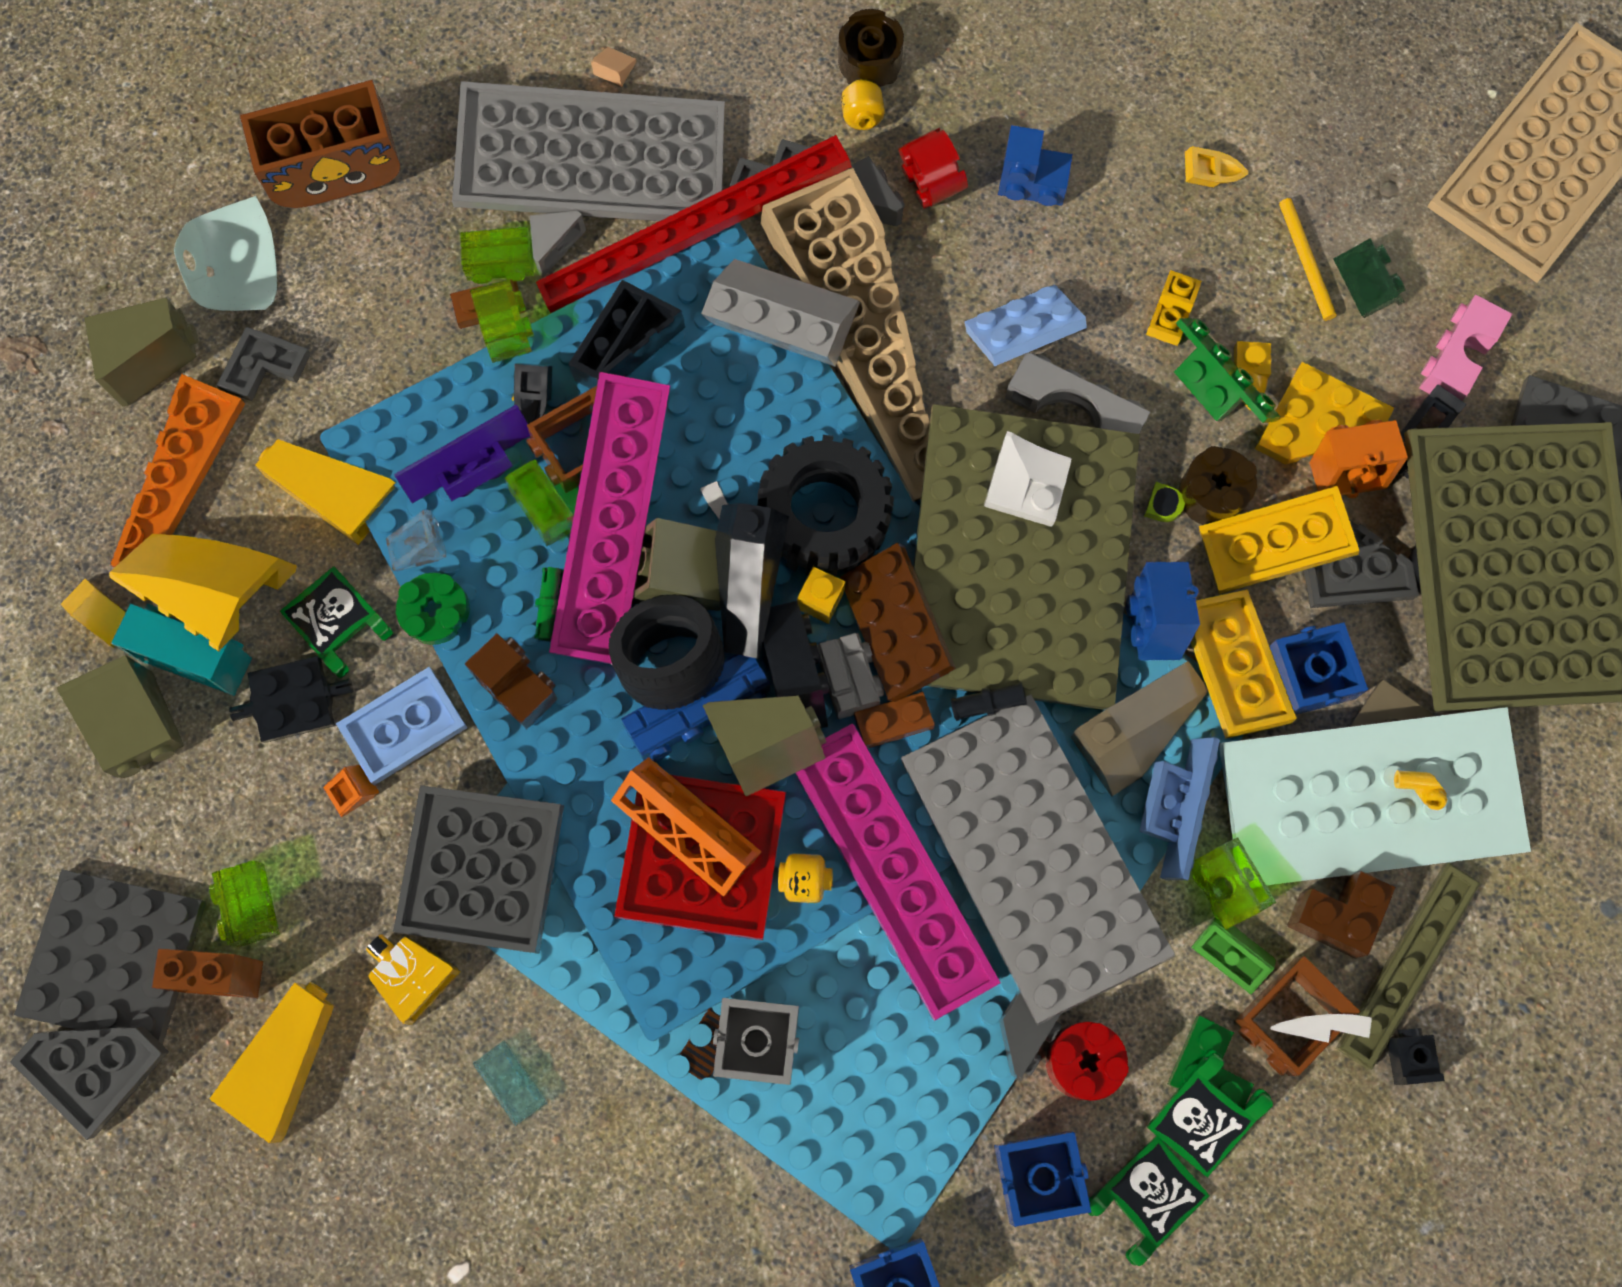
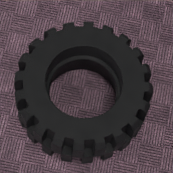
[757,435,894,577]

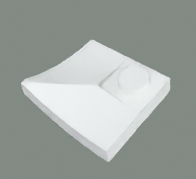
[984,431,1072,527]

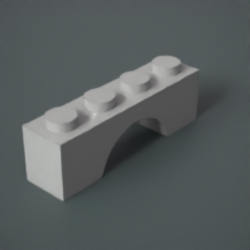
[1005,352,1150,434]

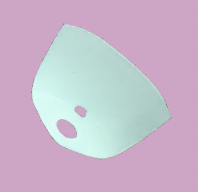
[174,196,277,311]

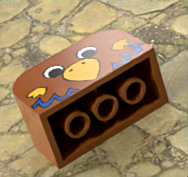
[240,80,400,208]

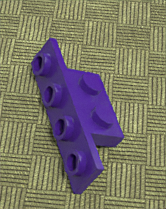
[394,405,530,504]

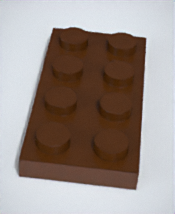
[839,542,956,702]

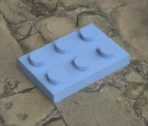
[964,284,1087,366]
[336,667,468,785]

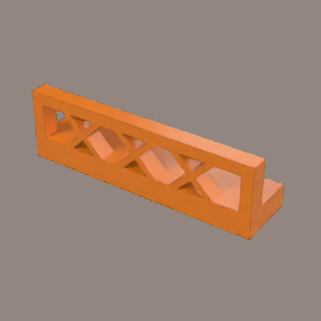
[611,757,761,897]

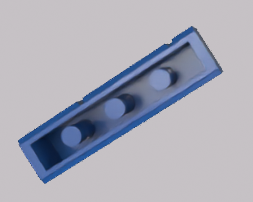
[621,655,770,762]

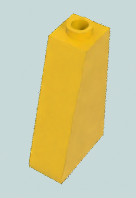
[255,439,395,545]
[209,982,334,1143]

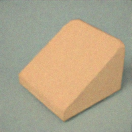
[591,47,637,87]

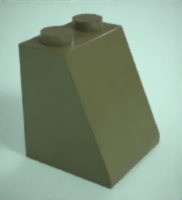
[84,297,199,407]
[632,518,721,611]
[57,655,184,778]
[703,696,827,796]

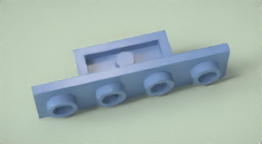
[1139,737,1220,880]

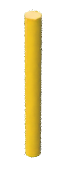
[1279,198,1337,321]

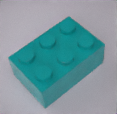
[111,603,252,696]

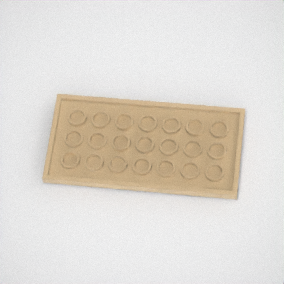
[1427,22,1622,283]

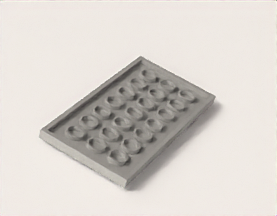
[452,81,725,221]
[901,695,1175,1026]

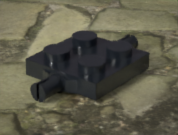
[229,656,354,743]

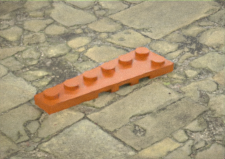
[110,374,245,568]

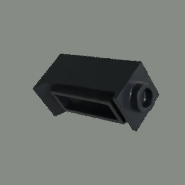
[1397,384,1467,479]

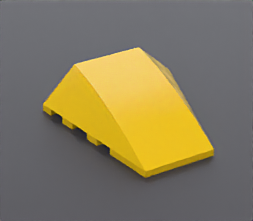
[109,534,297,652]

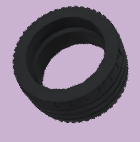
[608,595,725,710]

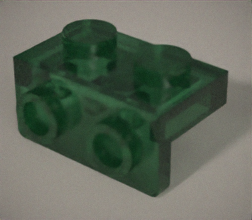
[1333,238,1406,318]

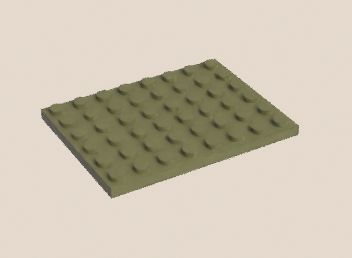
[913,404,1140,710]
[1404,422,1622,712]

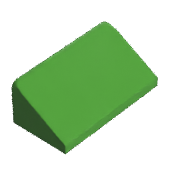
[1191,914,1276,994]

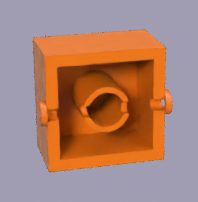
[1309,420,1408,498]

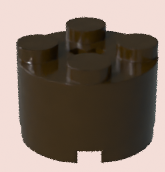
[838,9,904,87]
[1178,446,1257,525]

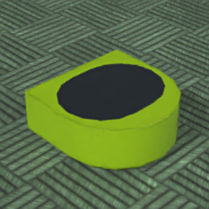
[1144,482,1185,523]

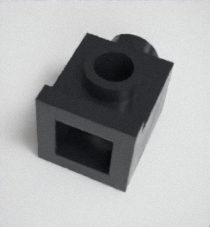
[1387,1028,1445,1085]

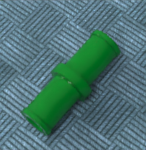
[534,567,564,642]

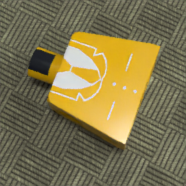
[366,934,461,1025]

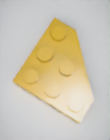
[1255,362,1394,465]

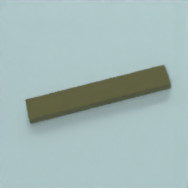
[1335,862,1481,1070]

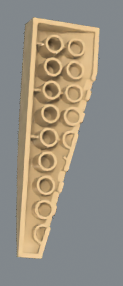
[761,168,930,502]

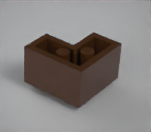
[465,633,557,730]
[1287,871,1396,959]

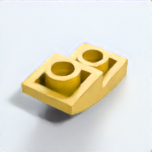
[1146,270,1202,346]

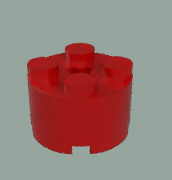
[898,127,968,209]
[1046,1022,1129,1101]

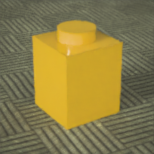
[797,567,846,624]

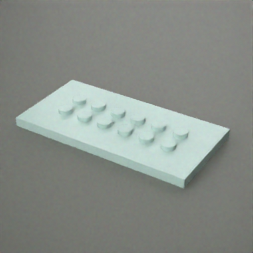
[1219,707,1531,888]

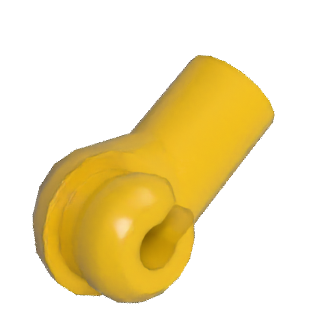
[1394,770,1447,810]

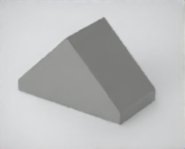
[530,210,586,277]

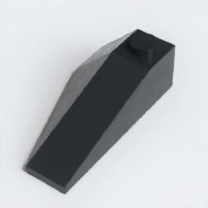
[715,503,789,659]

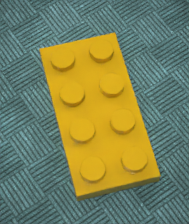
[1199,486,1360,594]
[1191,589,1297,739]

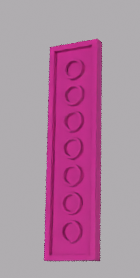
[549,372,670,664]
[796,723,1001,1021]

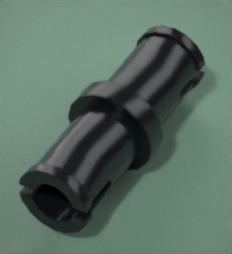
[951,682,1027,721]

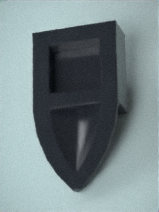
[514,363,552,424]

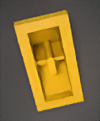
[61,578,126,648]

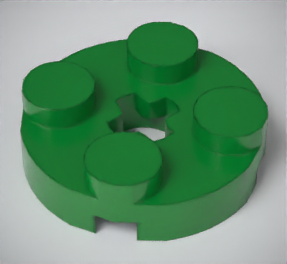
[396,573,470,645]

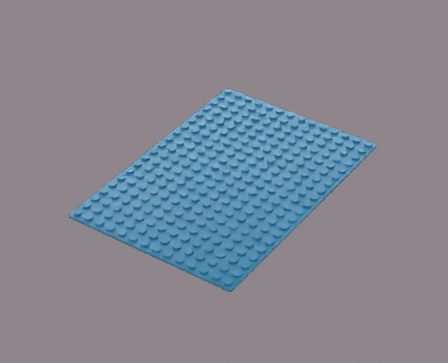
[320,223,1091,1041]

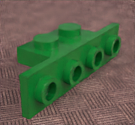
[1174,318,1281,423]

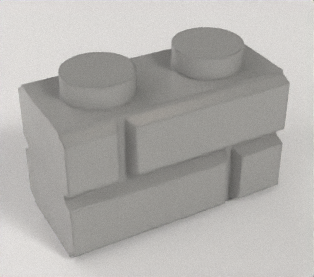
[817,633,884,719]

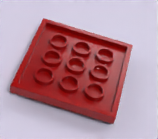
[614,775,786,941]

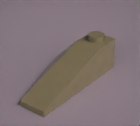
[1071,661,1208,797]

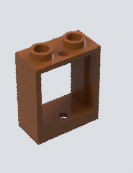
[526,386,597,493]
[152,949,264,999]
[1234,956,1360,1076]

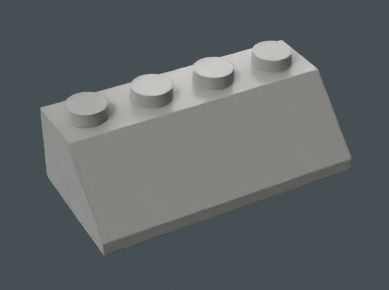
[701,259,860,366]

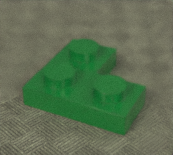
[1167,1015,1254,1108]

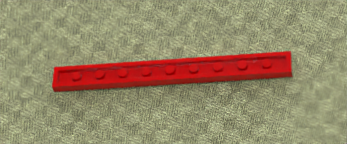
[536,135,852,313]

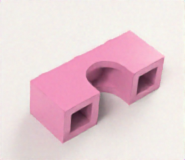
[1419,295,1512,401]

